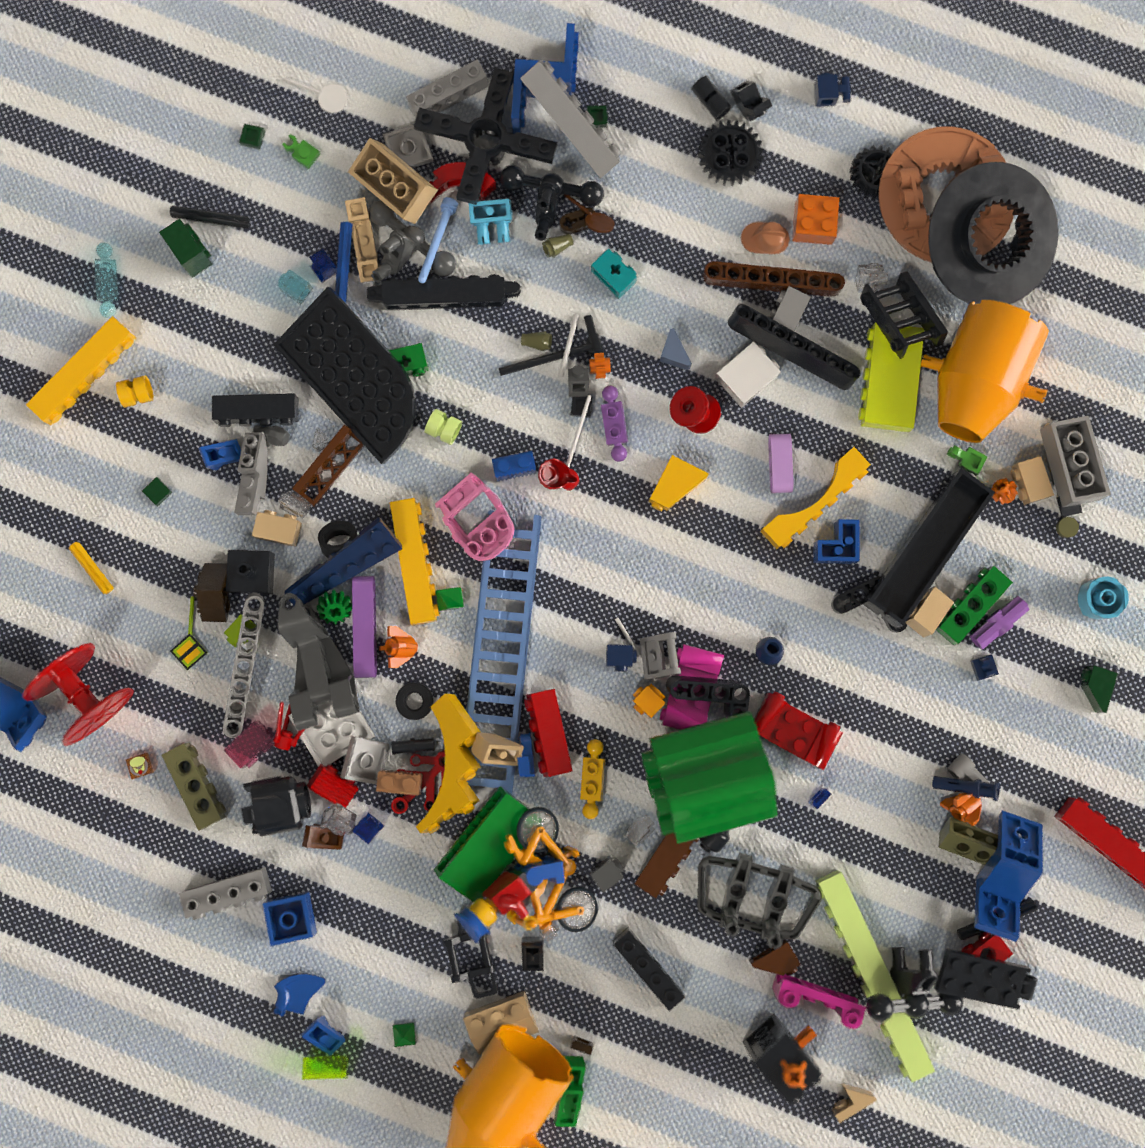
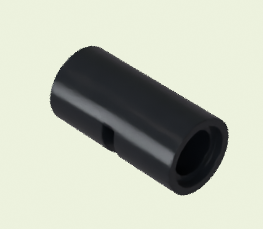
[691,76,732,121]

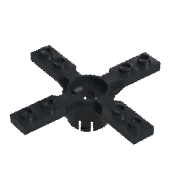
[414,67,557,205]

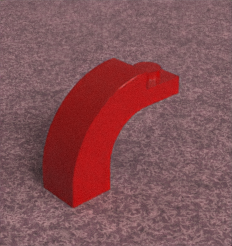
[429,162,496,204]

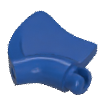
[274,974,326,1016]

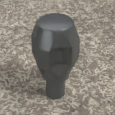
[253,425,290,446]

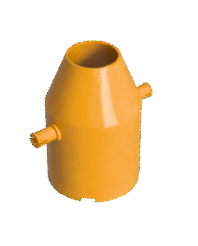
[921,300,1049,443]
[446,1024,573,1148]

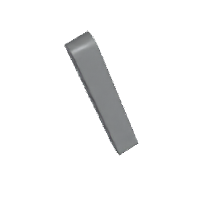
[223,593,264,738]

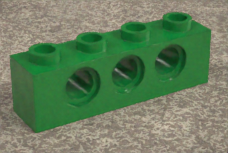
[936,566,1013,645]

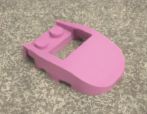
[435,473,514,561]

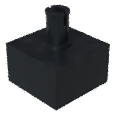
[226,550,275,595]

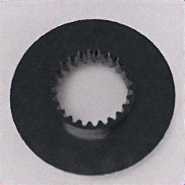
[928,162,1058,304]

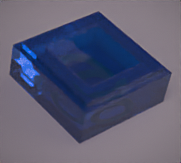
[808,788,832,809]

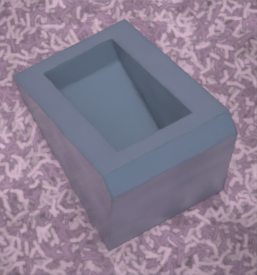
[660,328,692,371]

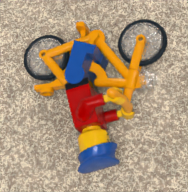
[454,807,598,943]

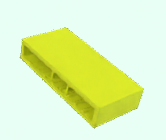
[858,322,924,432]

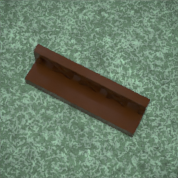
[292,425,364,507]

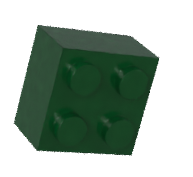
[159,218,213,278]

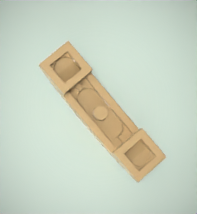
[345,197,379,283]

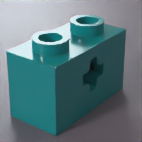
[591,248,637,299]

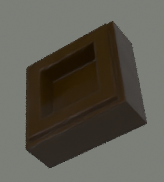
[570,1036,593,1055]

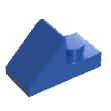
[199,439,241,471]
[301,1016,346,1056]

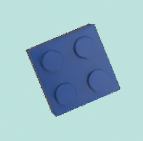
[263,891,317,947]

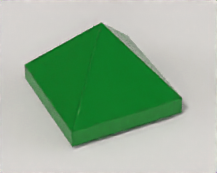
[393,1022,416,1047]

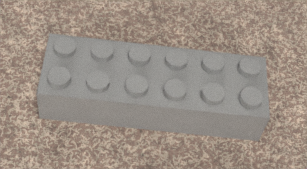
[520,59,620,178]

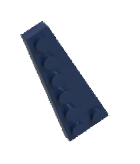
[284,517,402,606]

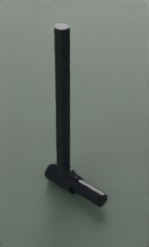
[498,315,604,376]

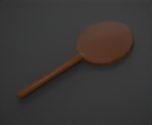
[563,194,615,233]

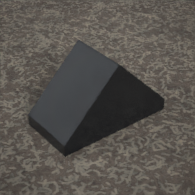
[521,937,544,971]

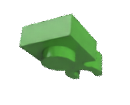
[282,134,321,170]

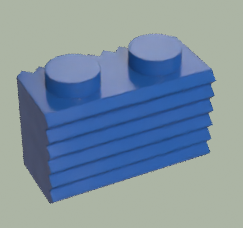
[492,451,537,482]

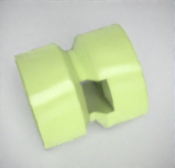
[424,409,462,445]

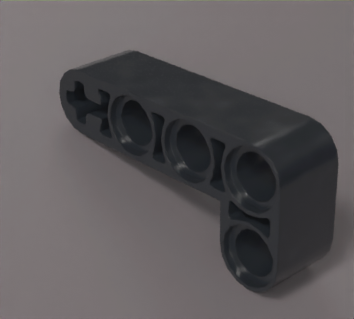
[666,676,750,717]

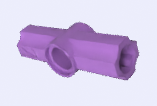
[970,596,1030,649]

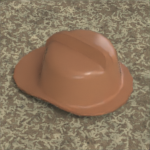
[741,222,789,254]

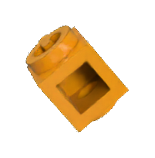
[633,684,666,718]

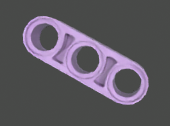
[768,434,793,493]

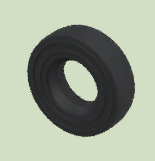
[395,682,433,720]

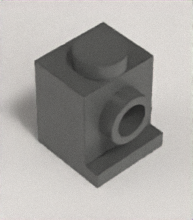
[568,365,589,397]

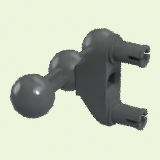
[369,200,456,283]

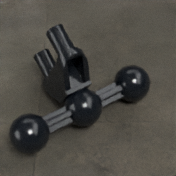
[500,165,604,241]
[866,947,964,1022]

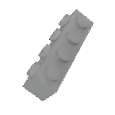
[179,867,272,920]

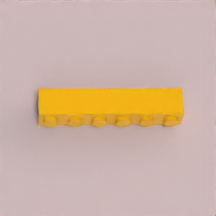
[26,316,136,425]
[390,498,440,626]

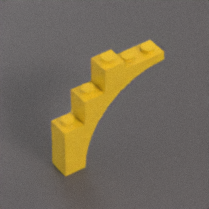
[416,693,481,834]

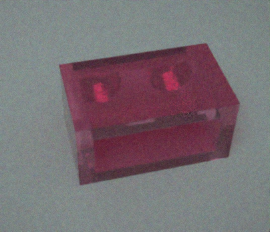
[224,721,275,769]

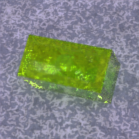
[302,1056,349,1080]

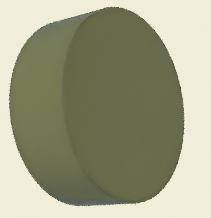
[1056,517,1079,538]

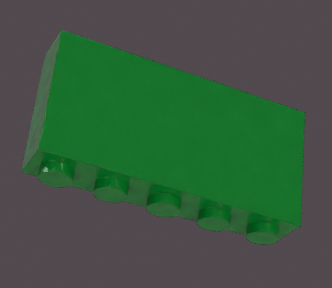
[433,786,543,903]

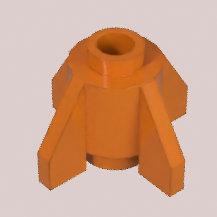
[379,626,418,668]
[940,793,982,826]

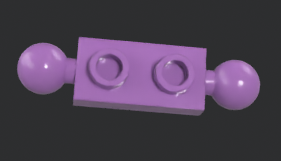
[601,386,628,462]

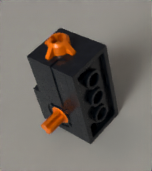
[743,1014,823,1105]

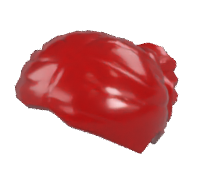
[538,458,580,491]

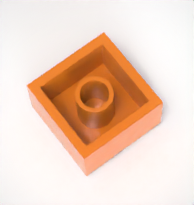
[792,194,839,245]

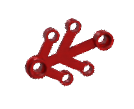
[391,750,445,814]

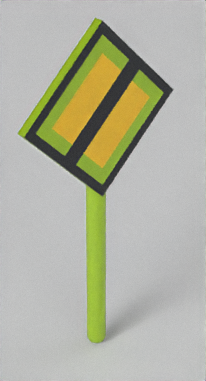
[170,596,208,671]

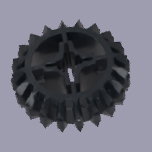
[849,145,892,201]

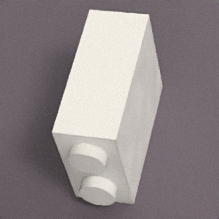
[715,341,781,408]

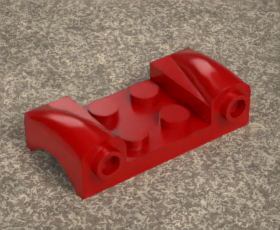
[754,691,843,770]

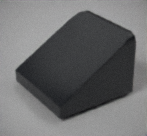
[1056,497,1083,518]

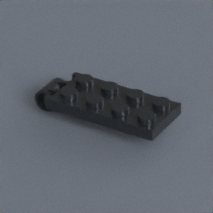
[934,948,1038,1010]

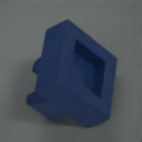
[970,654,999,681]

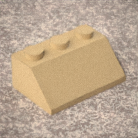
[463,991,539,1055]

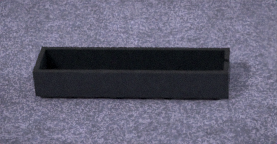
[863,468,995,629]

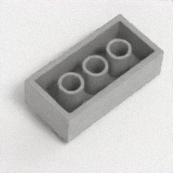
[1040,416,1111,507]

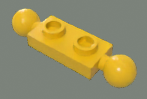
[580,739,605,819]

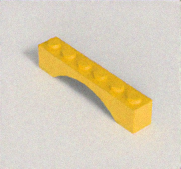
[760,447,871,549]

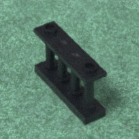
[860,271,948,359]

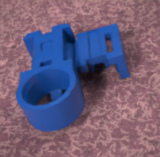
[517,733,535,778]

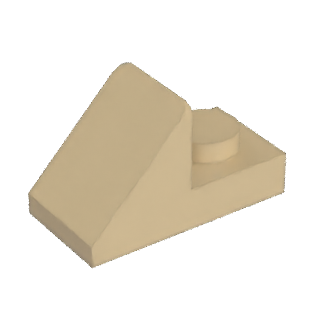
[831,1083,877,1123]

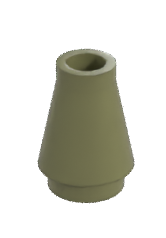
[542,233,574,258]
[521,331,552,352]

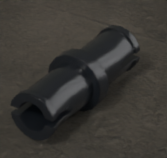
[391,737,435,755]

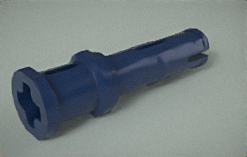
[932,776,1000,801]

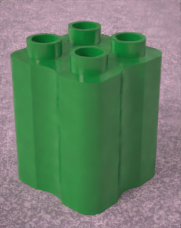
[641,711,777,844]

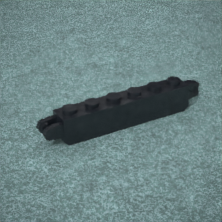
[367,274,521,311]

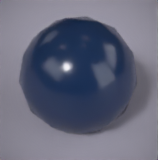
[755,637,784,665]

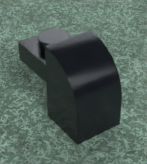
[730,80,772,122]

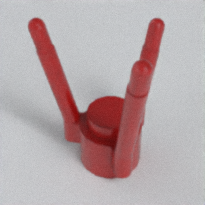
[273,702,305,750]

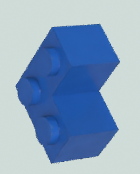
[813,519,860,564]

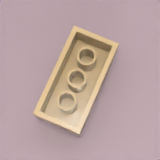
[348,138,438,224]

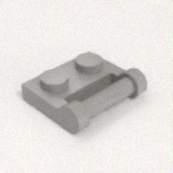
[640,632,681,680]

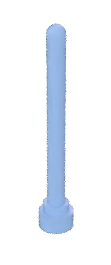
[418,197,458,283]

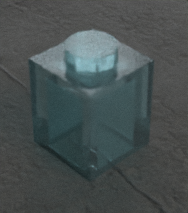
[277,269,313,305]

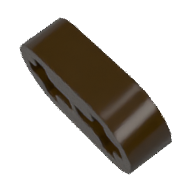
[560,207,595,234]

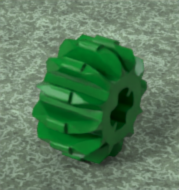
[317,589,352,625]

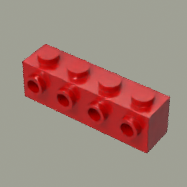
[524,689,573,777]

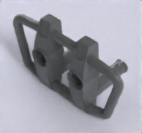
[697,853,822,949]

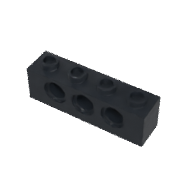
[612,927,685,1011]

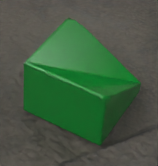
[436,587,464,611]

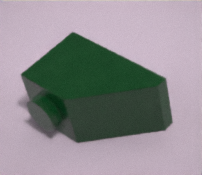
[1080,665,1118,713]

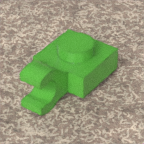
[947,445,987,476]

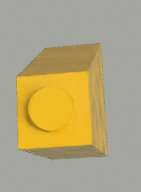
[649,455,709,511]

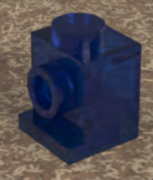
[309,248,337,283]
[352,813,385,844]

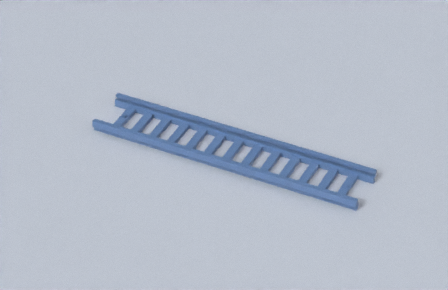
[466,510,542,794]

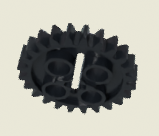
[698,120,764,186]

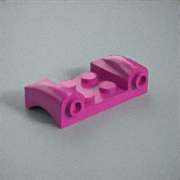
[659,644,724,730]
[772,974,866,1029]

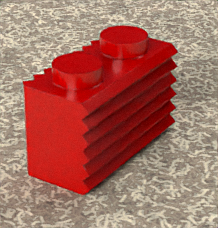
[307,764,359,810]

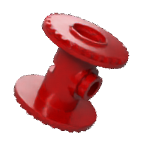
[669,386,721,434]

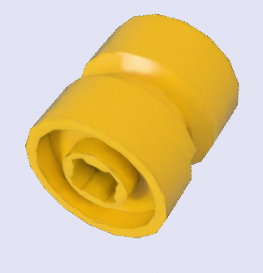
[116,375,154,408]

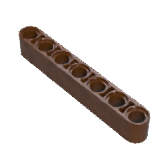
[703,261,845,297]

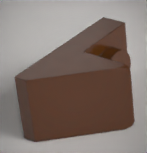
[302,824,345,850]

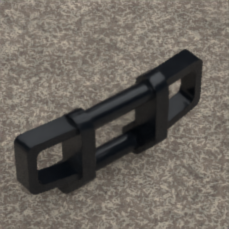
[443,920,498,999]

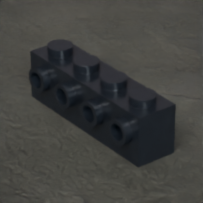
[212,393,299,427]

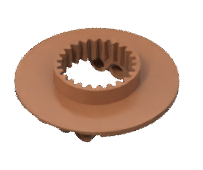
[879,126,1014,263]

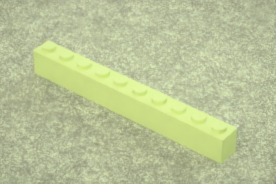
[815,870,935,1082]

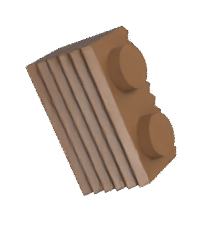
[376,769,423,795]

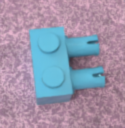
[468,199,513,245]

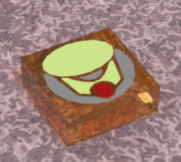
[126,753,154,780]

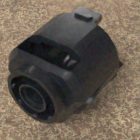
[241,776,311,837]

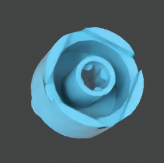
[1078,576,1129,620]

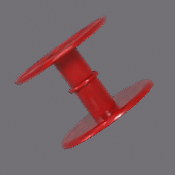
[22,643,134,746]

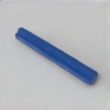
[335,222,353,303]

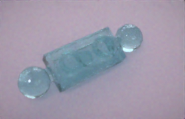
[94,242,118,318]

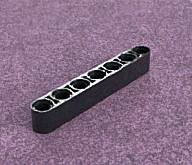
[728,304,861,390]

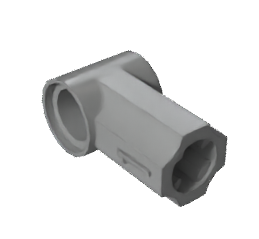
[947,753,990,783]

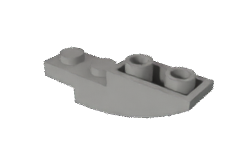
[234,432,268,515]

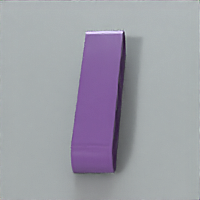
[352,576,377,678]

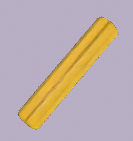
[69,542,114,594]

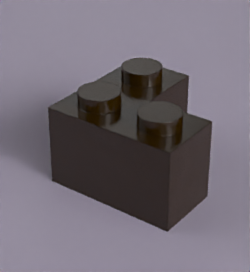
[193,563,231,622]

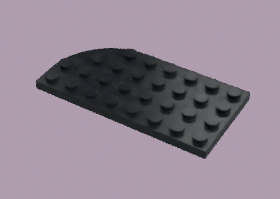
[273,286,416,464]

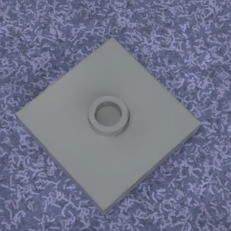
[383,124,434,168]
[340,736,389,785]

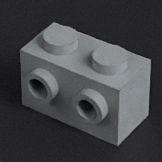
[769,286,811,331]

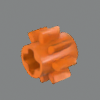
[589,353,611,379]
[991,478,1018,504]

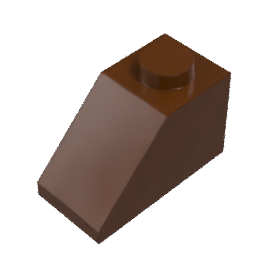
[749,939,801,976]

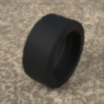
[318,521,358,558]

